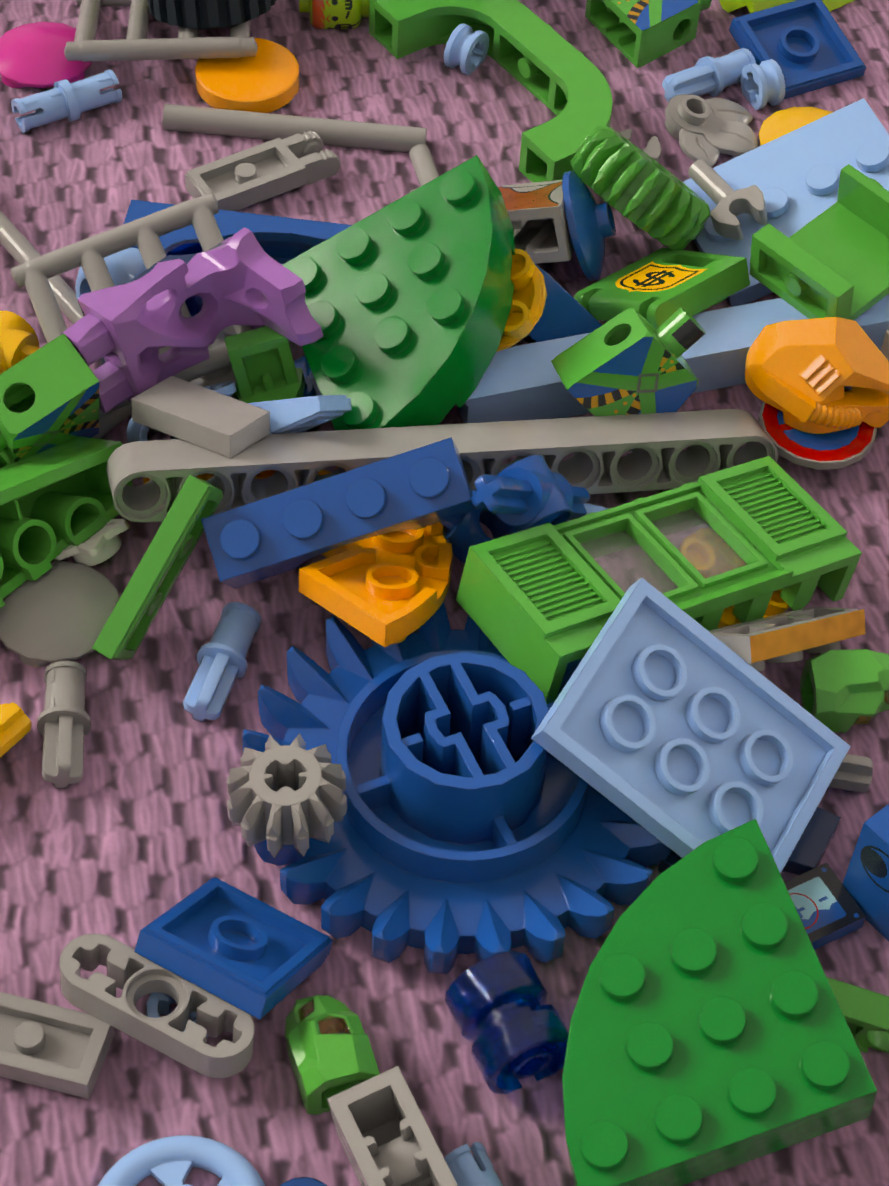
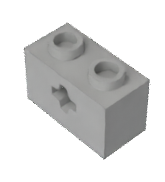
[327,1066,458,1186]

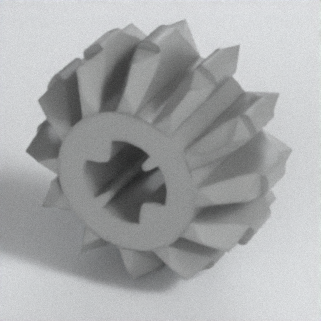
[227,733,347,858]

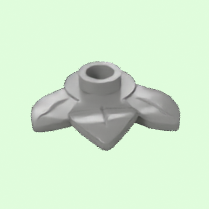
[665,94,759,168]

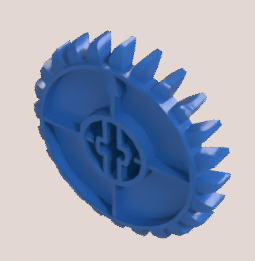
[242,603,671,975]

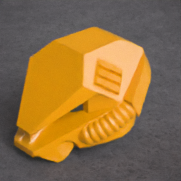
[745,316,889,434]

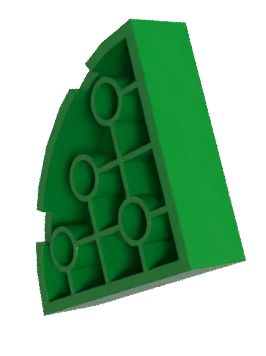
[282,155,515,430]
[562,819,877,1186]

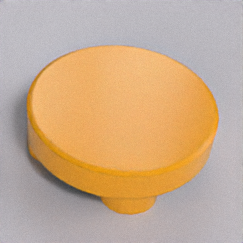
[195,38,299,113]

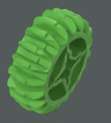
[570,125,710,250]

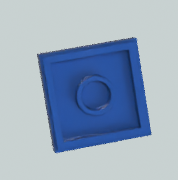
[729,0,867,99]
[134,877,334,1020]

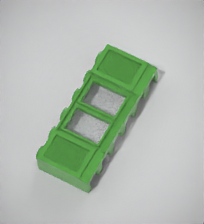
[456,456,862,704]

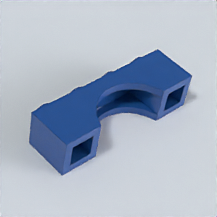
[201,437,477,589]

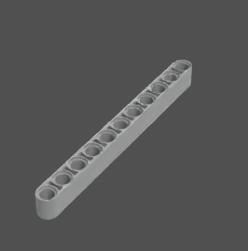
[106,409,778,523]

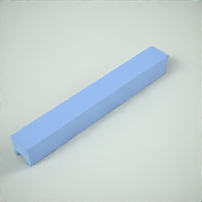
[457,294,889,423]

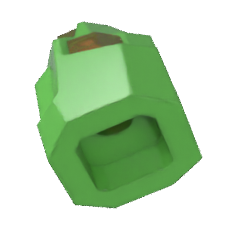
[800,649,889,733]
[285,995,380,1115]

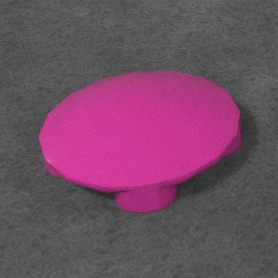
[0,21,92,88]

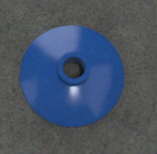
[562,170,616,282]

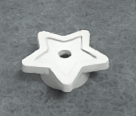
[55,519,130,567]

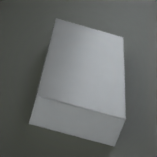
[131,376,270,459]

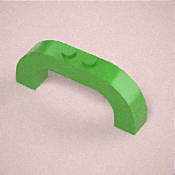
[369,0,613,183]

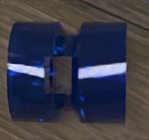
[445,951,569,1094]

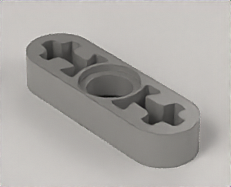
[59,934,255,1078]

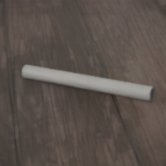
[162,104,427,153]

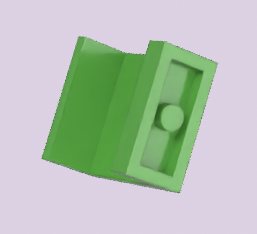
[749,164,889,320]

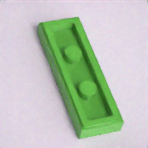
[92,475,224,660]

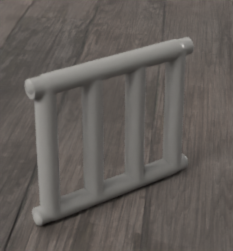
[64,0,258,62]
[10,193,253,416]

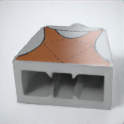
[498,180,574,264]

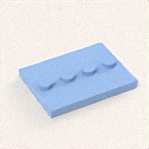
[683,98,889,306]
[531,578,851,873]

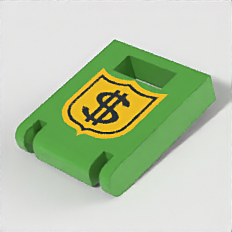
[574,248,750,329]

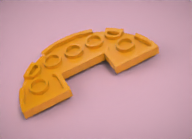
[143,466,452,648]

